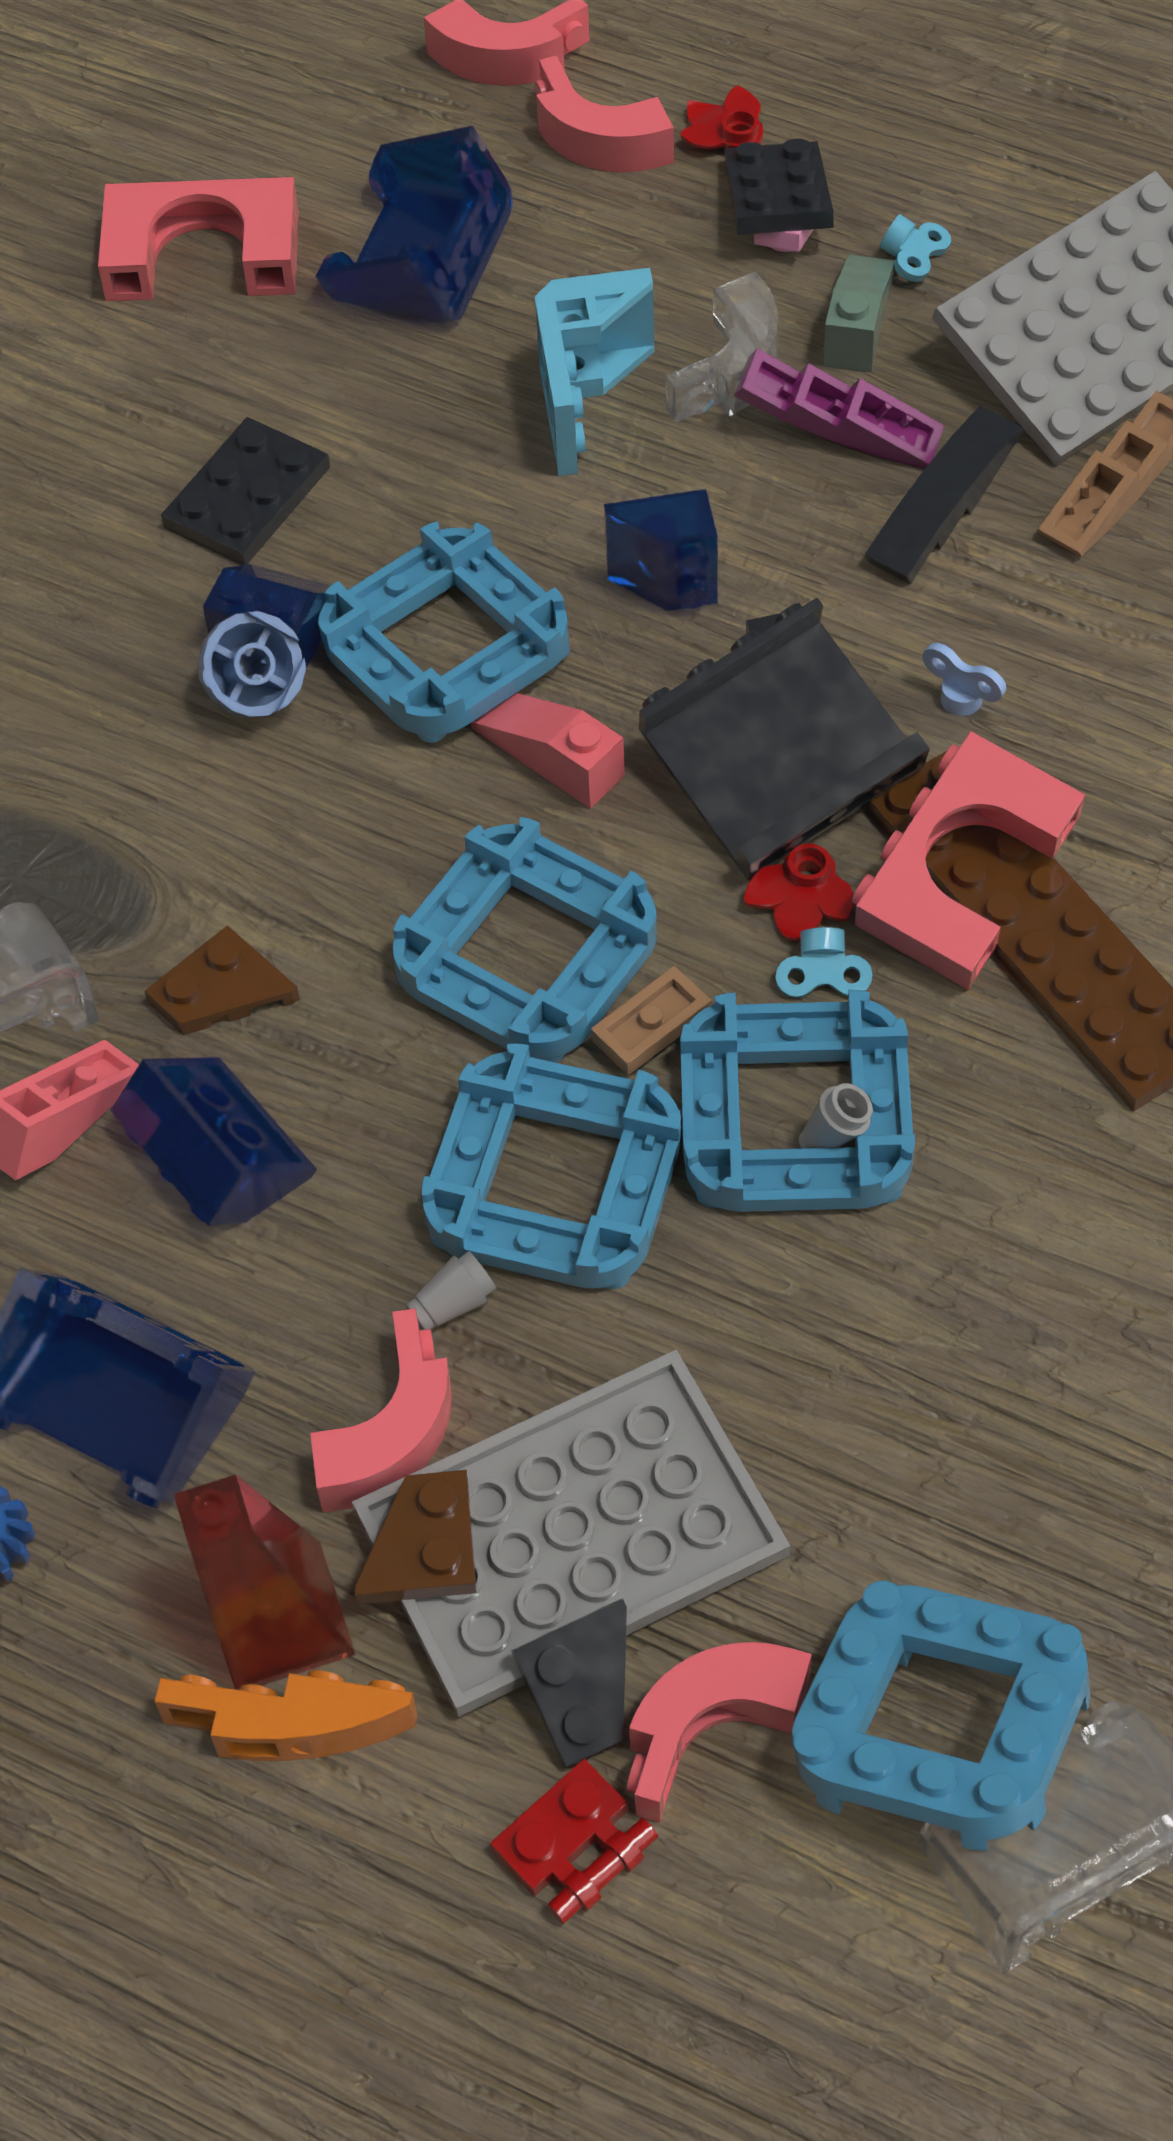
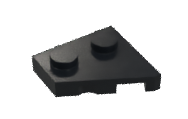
[511,1599,627,1767]

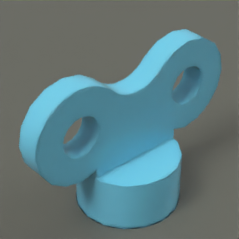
[879,214,951,282]
[775,927,873,999]

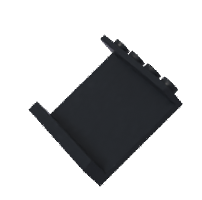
[639,598,930,881]

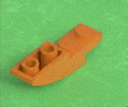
[154,1670,418,1761]

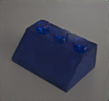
[110,1057,317,1226]

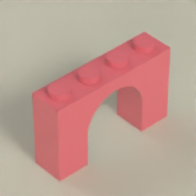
[98,177,299,301]
[852,731,1085,991]

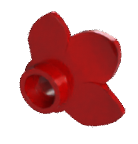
[680,85,764,149]
[744,843,854,942]

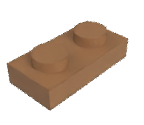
[591,965,712,1076]

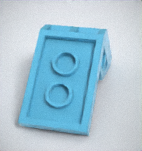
[534,268,654,476]

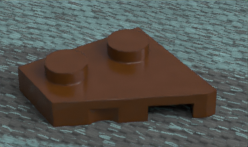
[145,925,300,1035]
[355,1470,477,1604]

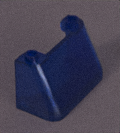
[315,126,513,324]
[0,1268,256,1508]

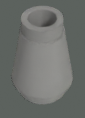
[799,1083,873,1149]
[406,1251,497,1329]

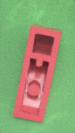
[471,693,625,809]
[0,1039,145,1181]

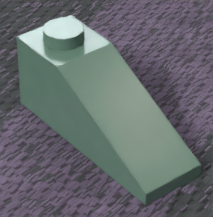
[823,255,895,373]

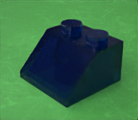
[604,489,718,611]
[203,564,331,669]

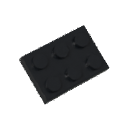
[724,139,834,235]
[161,417,330,567]

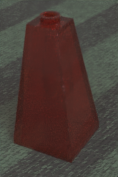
[174,1474,356,1690]

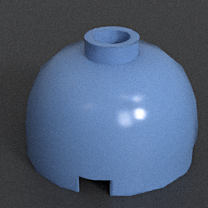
[197,611,306,718]

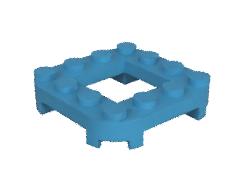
[318,521,570,743]
[393,817,657,1063]
[681,989,915,1212]
[422,1043,681,1289]
[792,1581,1090,1850]

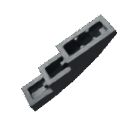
[865,406,1024,584]

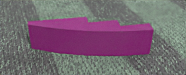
[734,348,945,469]

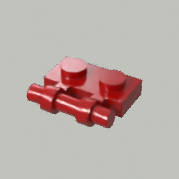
[490,1758,659,1925]

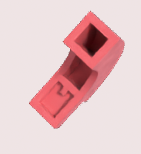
[423,0,590,86]
[534,55,674,172]
[310,1308,452,1513]
[627,1642,812,1823]

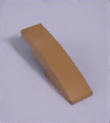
[1038,390,1173,557]

